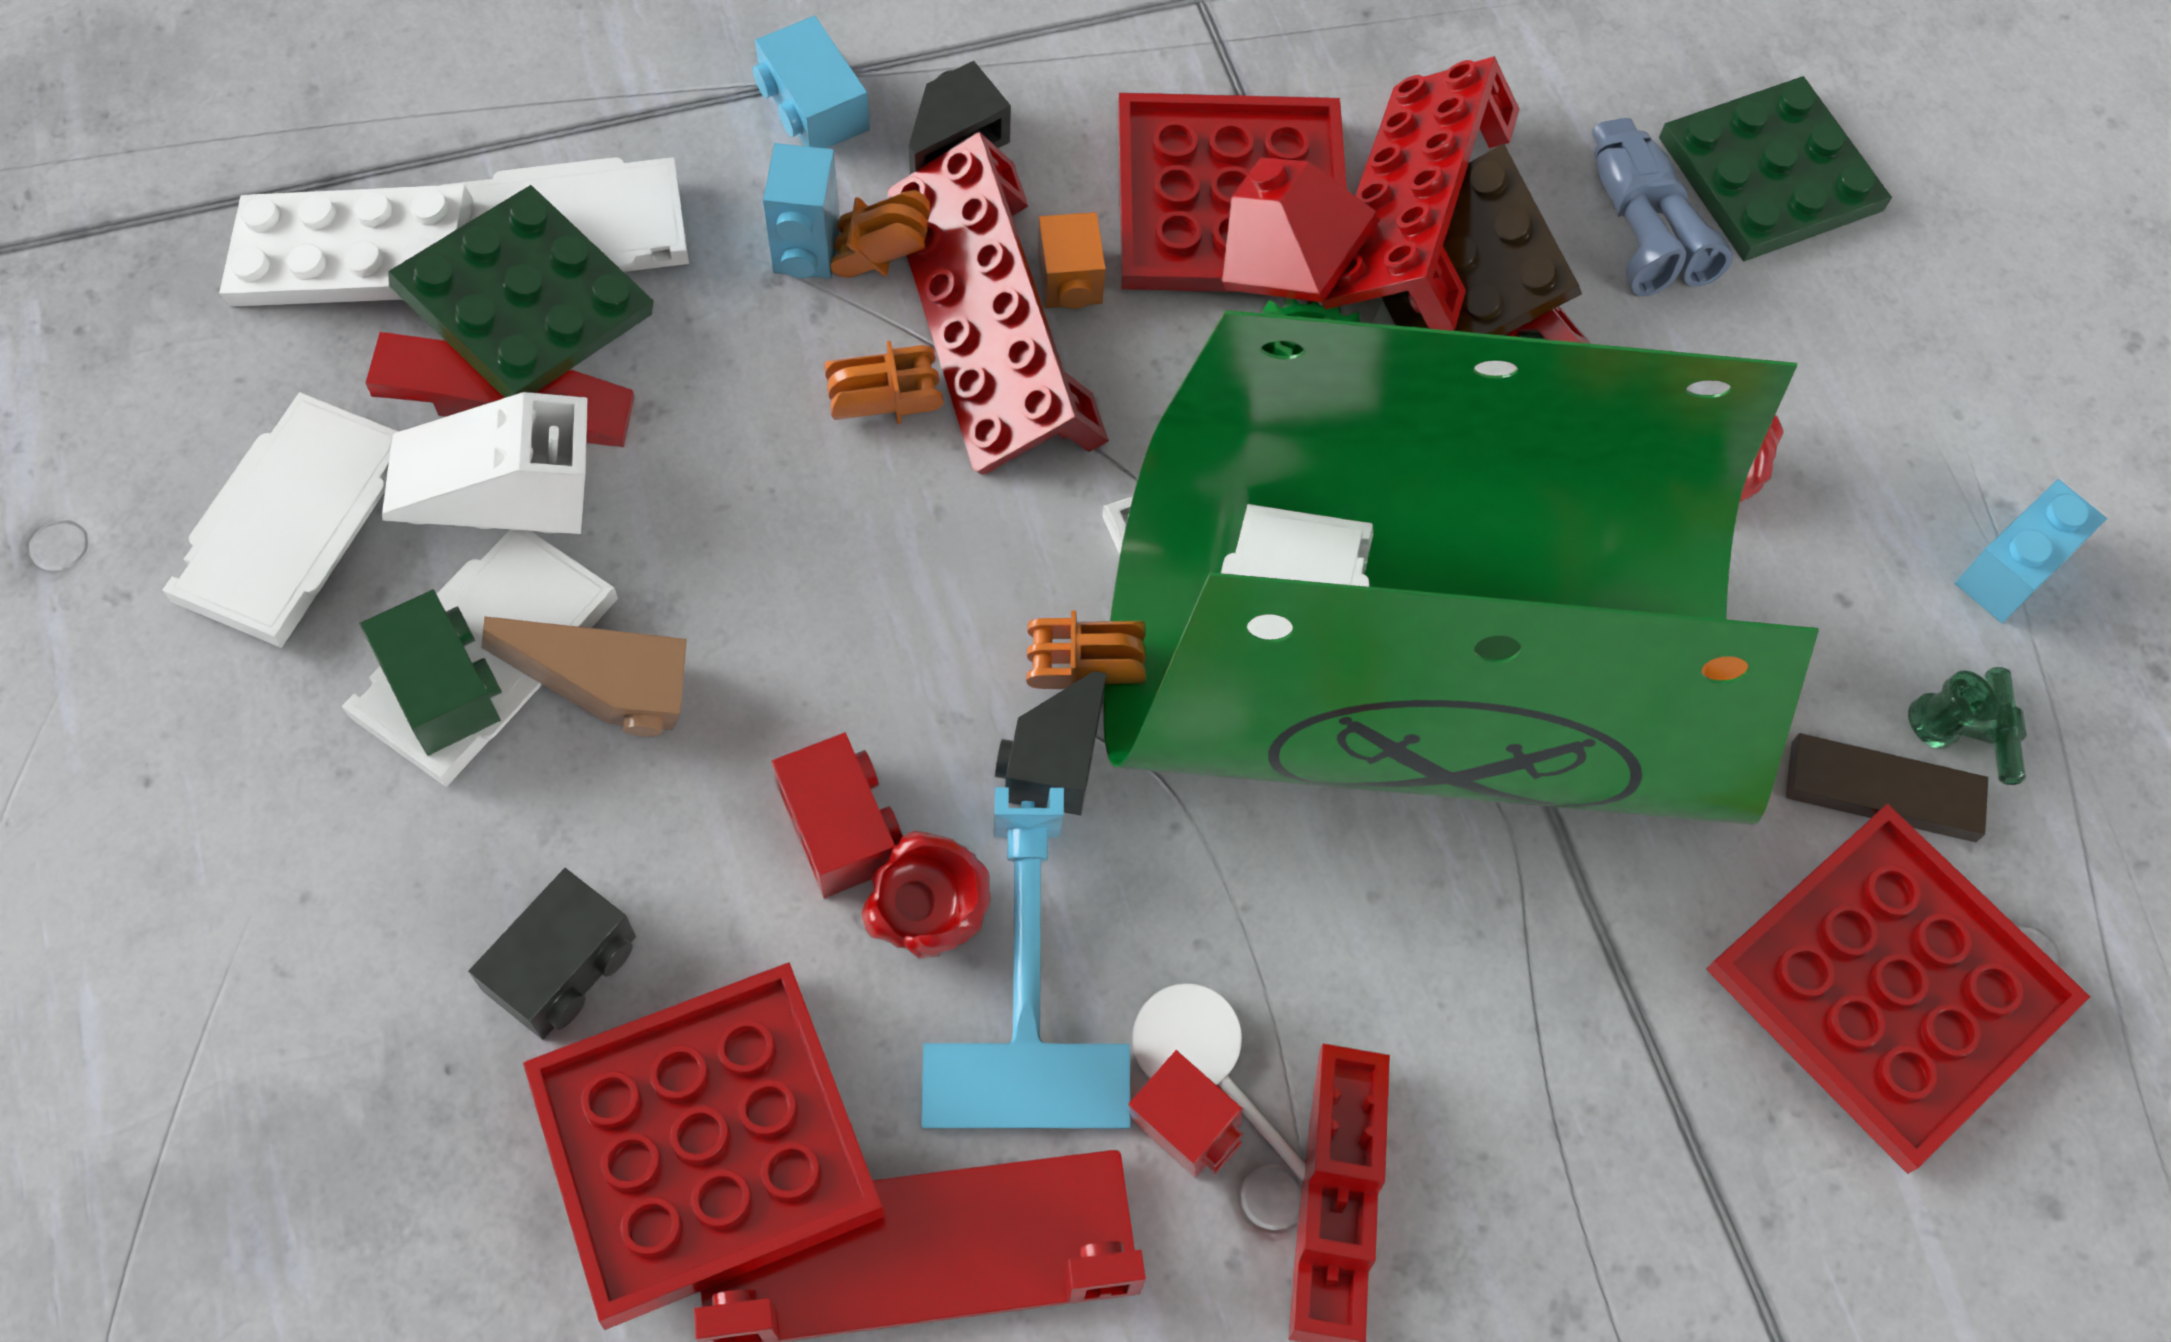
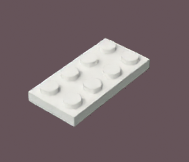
[219,184,473,307]

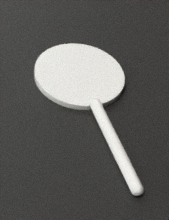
[1133,984,1305,1181]

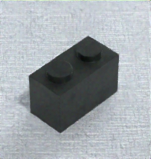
[468,867,636,1040]

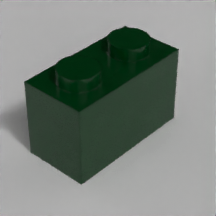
[359,589,502,756]

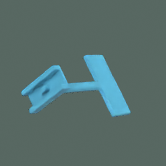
[922,787,1130,1129]

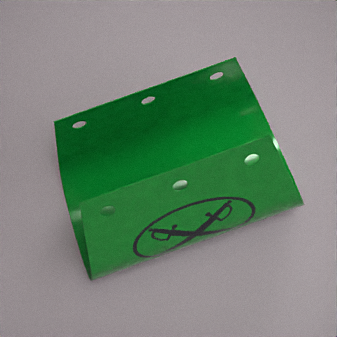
[1103,310,1819,825]

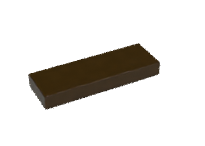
[1786,733,1989,843]

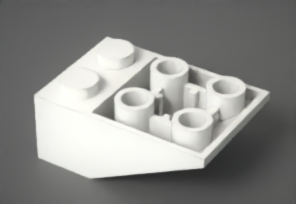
[382,392,587,534]

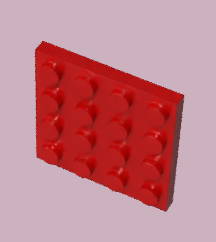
[1118,92,1347,292]
[1706,803,2091,1174]
[522,962,885,1330]

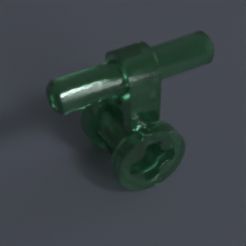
[1908,667,2027,785]

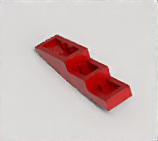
[365,332,635,447]
[1288,1043,1390,1342]

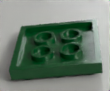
[1659,76,1892,262]
[388,185,654,398]

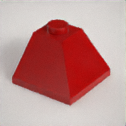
[1222,158,1380,302]

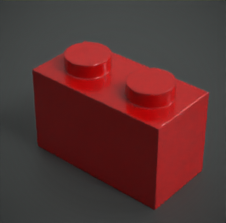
[771,732,903,898]
[1128,1050,1244,1179]

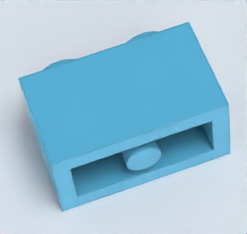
[752,15,870,148]
[763,143,840,279]
[1954,479,2108,624]

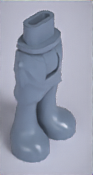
[1592,118,1733,296]

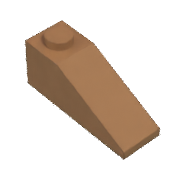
[481,616,687,737]

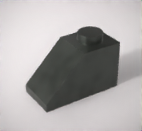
[909,60,1011,175]
[995,671,1106,816]

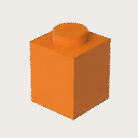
[1038,212,1106,309]

